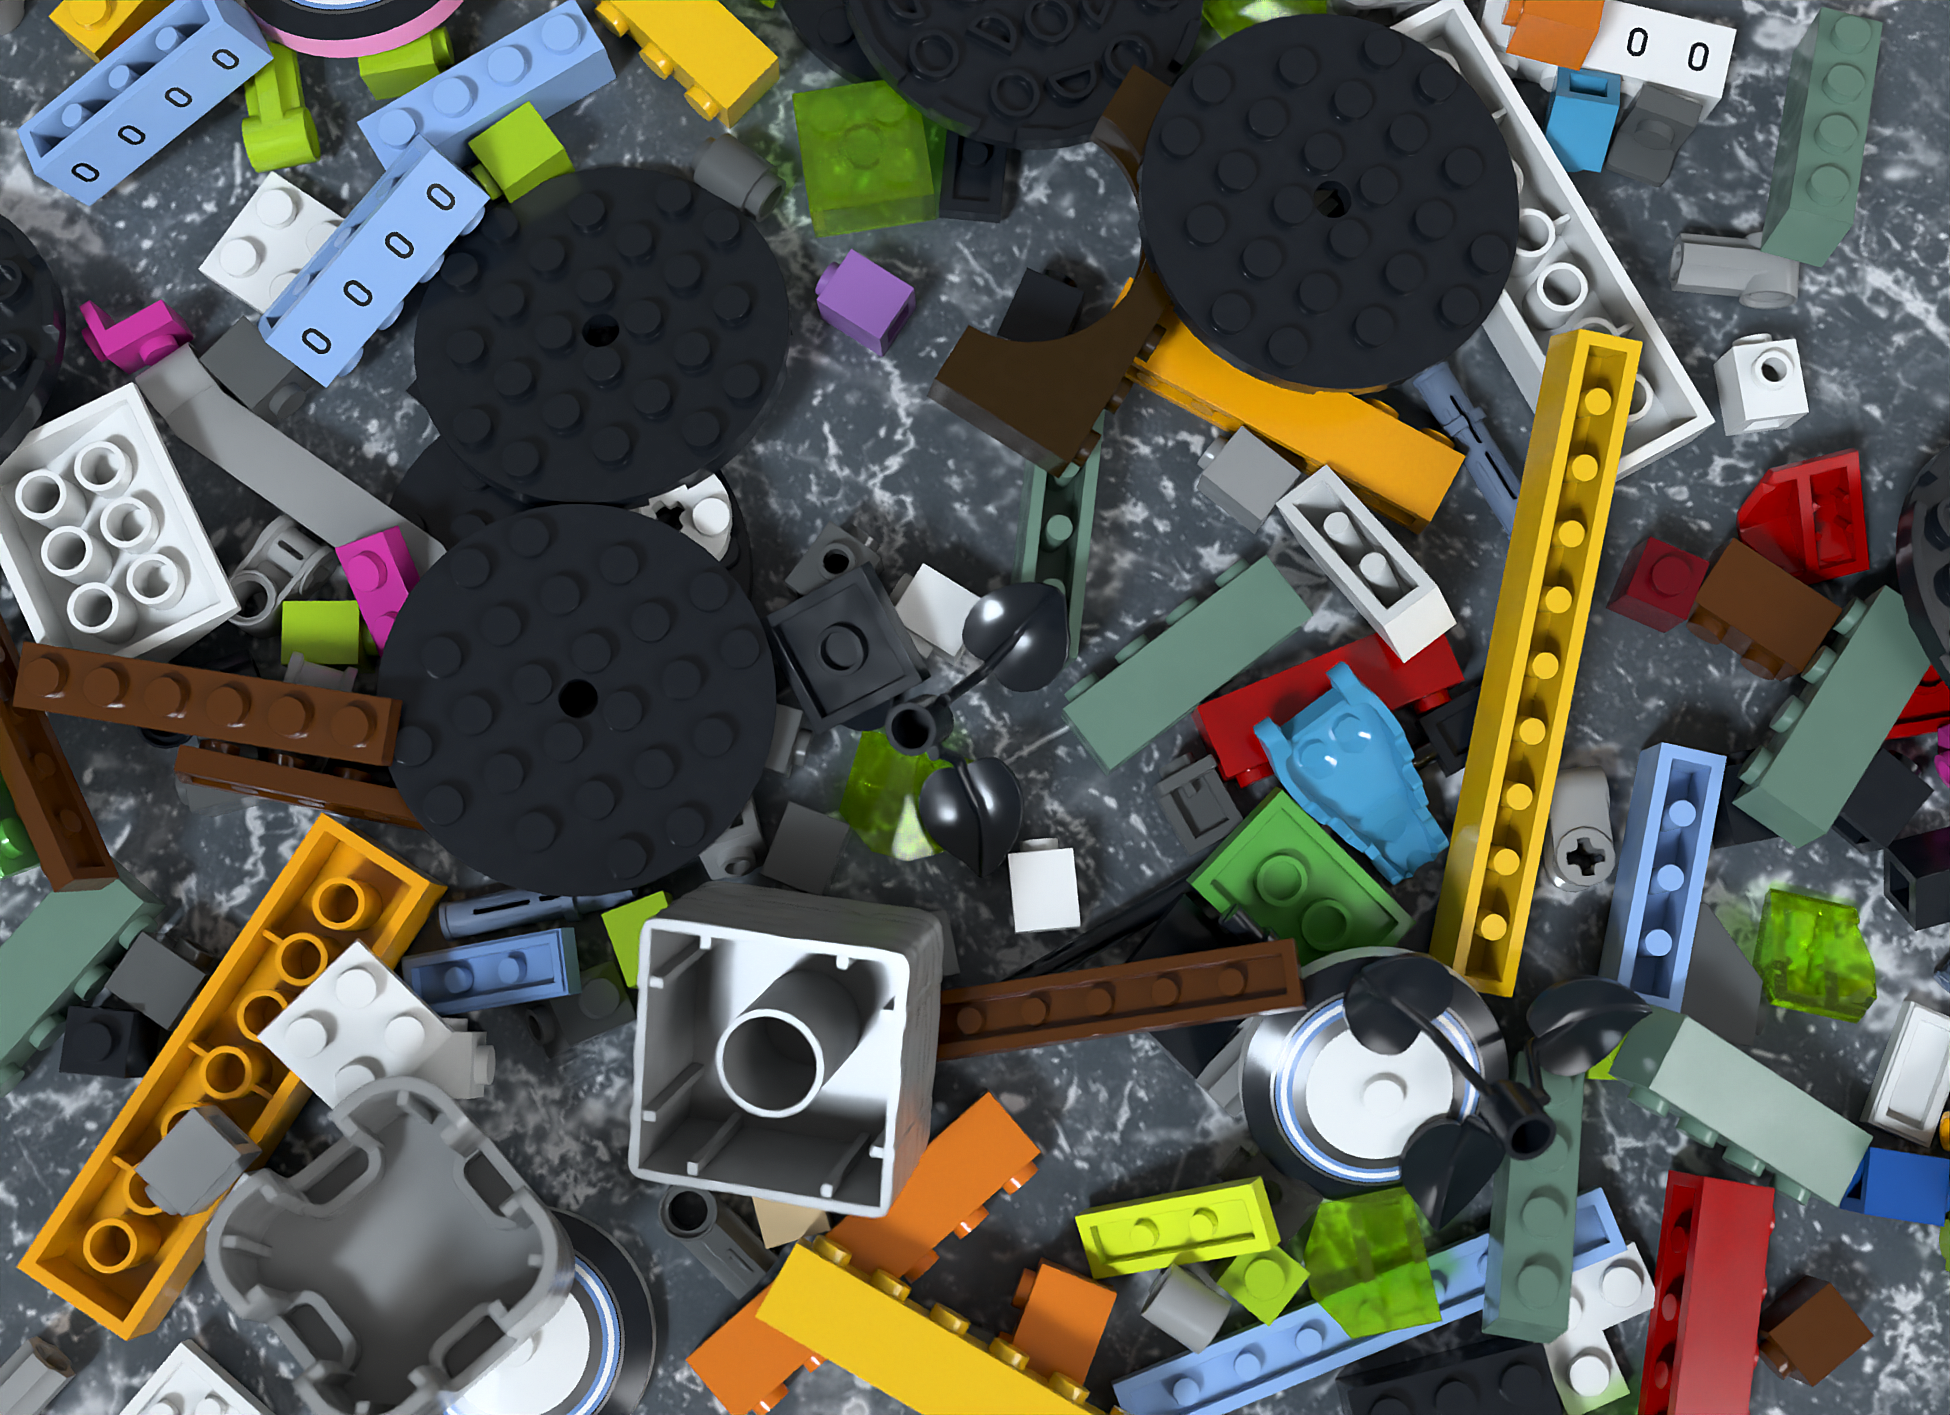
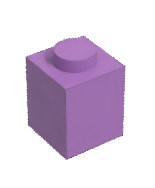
[815,249,916,357]

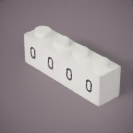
[1475,0,1737,123]

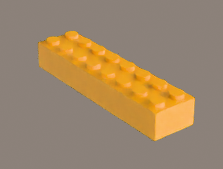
[17,812,448,1341]

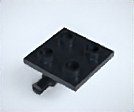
[1124,894,1302,1079]

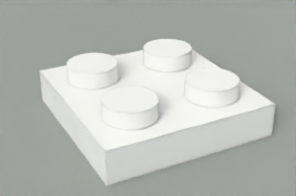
[199,171,345,315]
[257,938,453,1109]

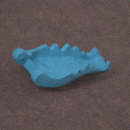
[1253,661,1449,885]

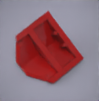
[1736,448,1870,585]

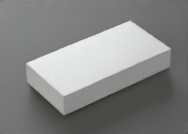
[1859,1001,1950,1148]

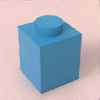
[1541,66,1621,172]

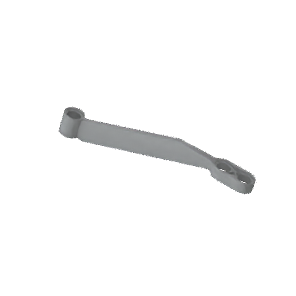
[135,342,448,579]

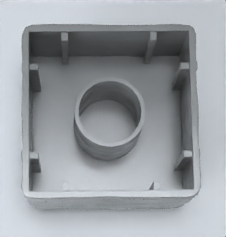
[628,881,944,1218]

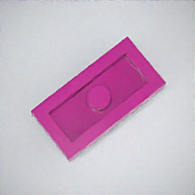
[334,525,420,659]

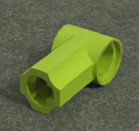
[242,41,321,173]

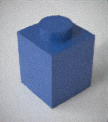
[1840,1147,1950,1227]

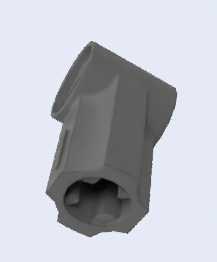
[657,1184,780,1300]

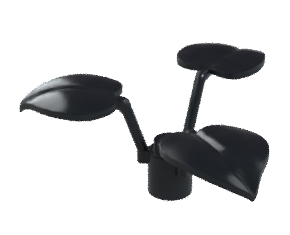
[841,581,1071,878]
[1342,952,1653,1232]

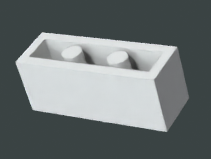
[1275,464,1457,663]

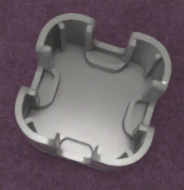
[205,1076,575,1415]

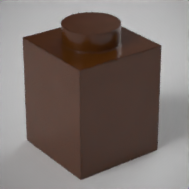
[1757,1275,1874,1387]

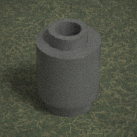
[691,133,786,222]

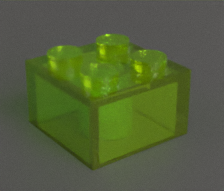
[792,80,936,238]

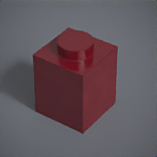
[1606,536,1710,633]

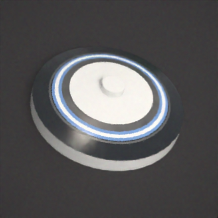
[1238,947,1509,1206]
[442,1206,656,1415]

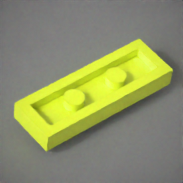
[1075,1176,1281,1280]

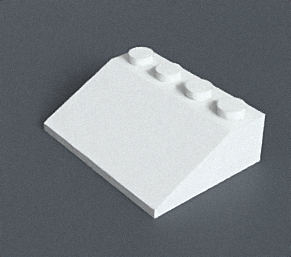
[0,382,242,663]

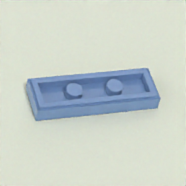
[401,927,582,1017]

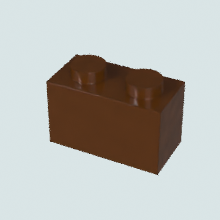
[1686,537,1843,681]

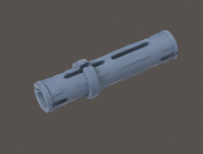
[1412,361,1521,541]
[439,888,639,942]

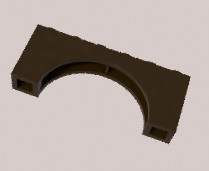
[927,64,1176,479]

